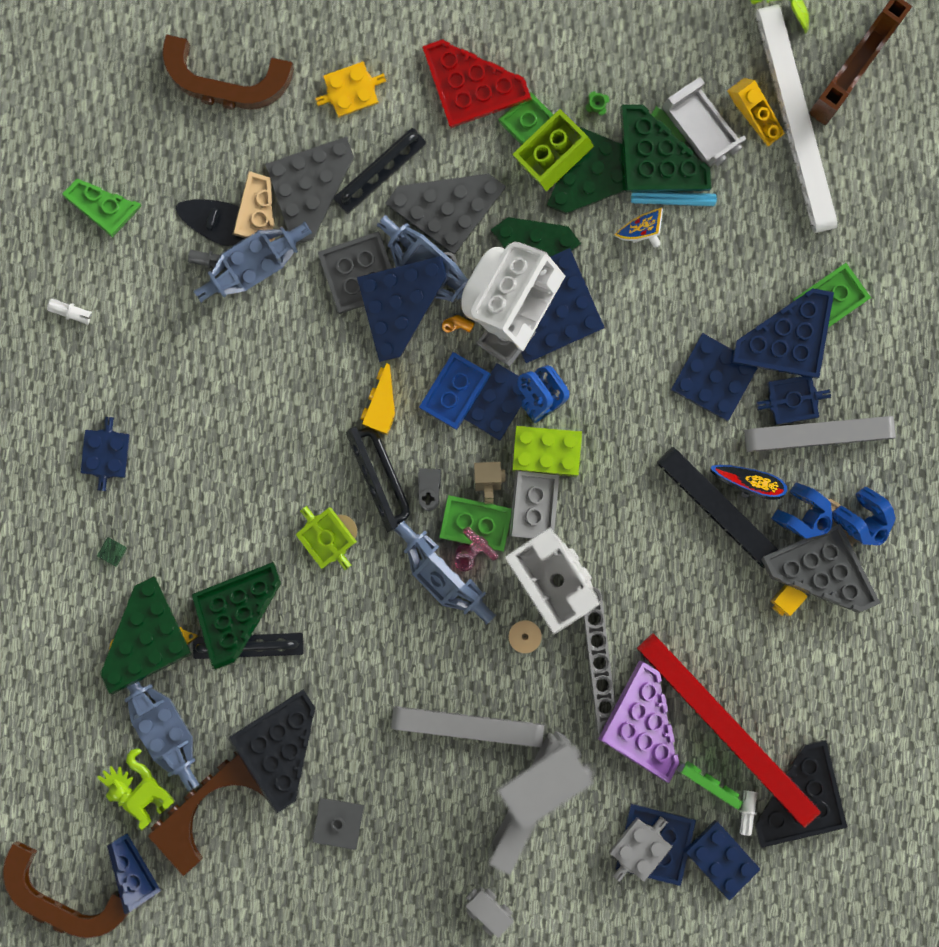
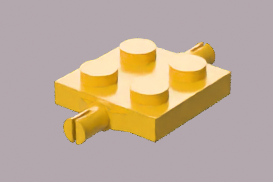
[315,61,387,118]

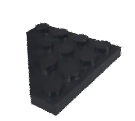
[228,689,315,814]
[755,740,848,848]

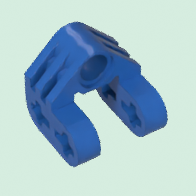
[517,365,570,423]
[771,482,832,539]
[832,487,896,546]

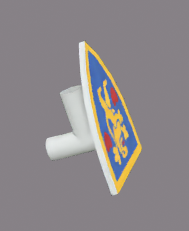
[614,208,663,247]

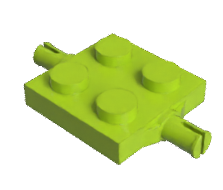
[295,506,357,571]

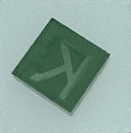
[97,537,128,567]

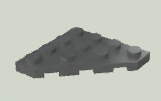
[265,136,354,245]
[385,173,506,255]
[761,524,880,613]

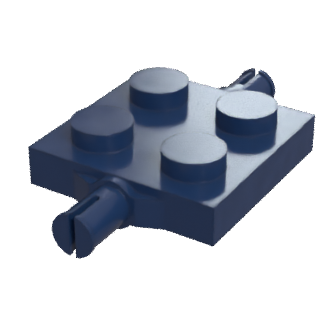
[756,376,831,425]
[80,417,130,491]

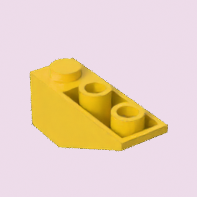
[727,78,785,146]
[360,363,396,435]

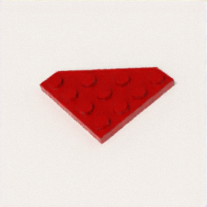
[422,39,531,129]

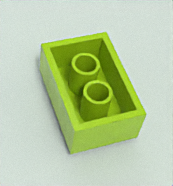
[512,109,594,192]
[512,426,582,477]

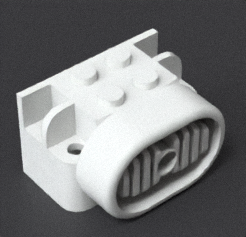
[461,242,565,351]
[505,528,600,634]

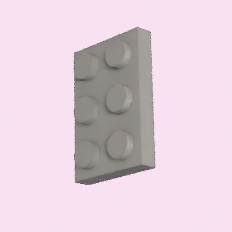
[509,470,559,539]

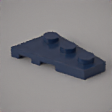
[107,833,161,914]

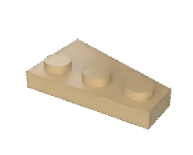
[232,171,275,242]

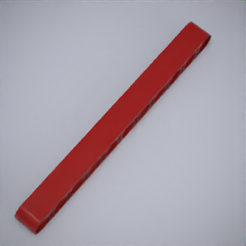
[637,633,821,828]

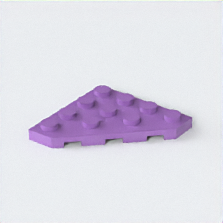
[598,661,679,783]

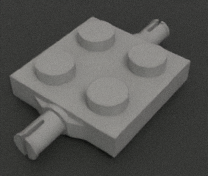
[609,816,672,882]

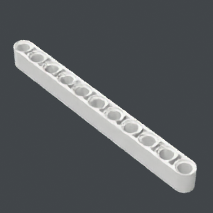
[756,4,837,233]

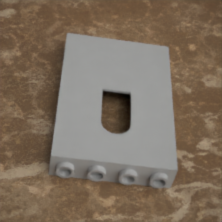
[487,731,571,875]

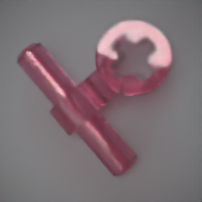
[455,527,499,571]

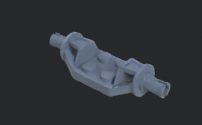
[377,215,469,303]
[194,222,312,303]
[394,521,496,625]
[124,681,200,792]

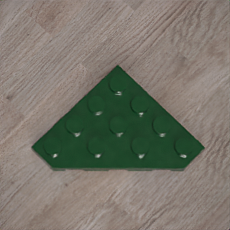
[620,104,712,192]
[547,127,625,215]
[192,562,281,670]
[100,576,192,695]

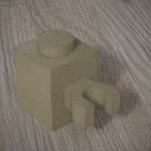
[474,462,506,504]

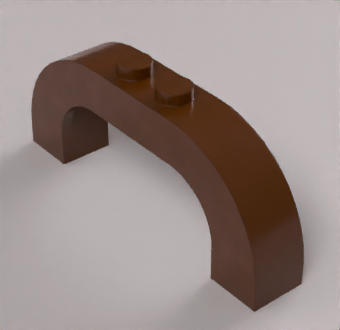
[163,34,294,110]
[3,841,130,938]

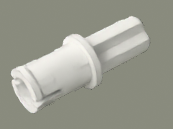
[47,299,92,325]
[739,790,758,836]

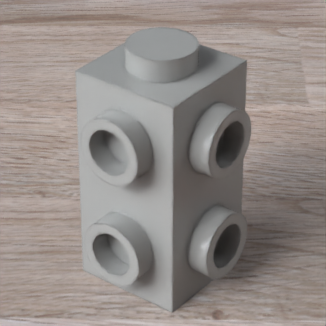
[466,887,514,938]

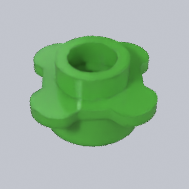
[586,91,609,115]

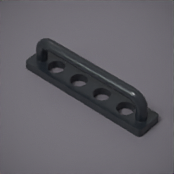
[334,128,426,214]
[346,426,410,533]
[193,633,304,659]

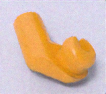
[442,315,475,333]

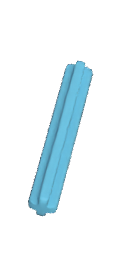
[631,192,717,206]

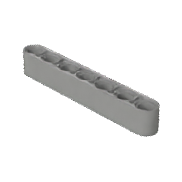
[744,416,896,452]
[583,587,615,735]
[391,706,545,747]

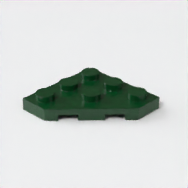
[491,217,581,257]

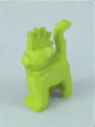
[97,748,175,831]

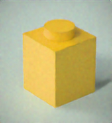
[770,584,808,616]

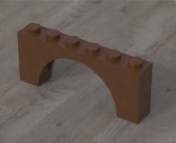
[809,0,913,126]
[148,751,265,876]

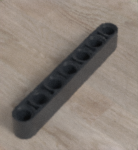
[657,447,778,569]

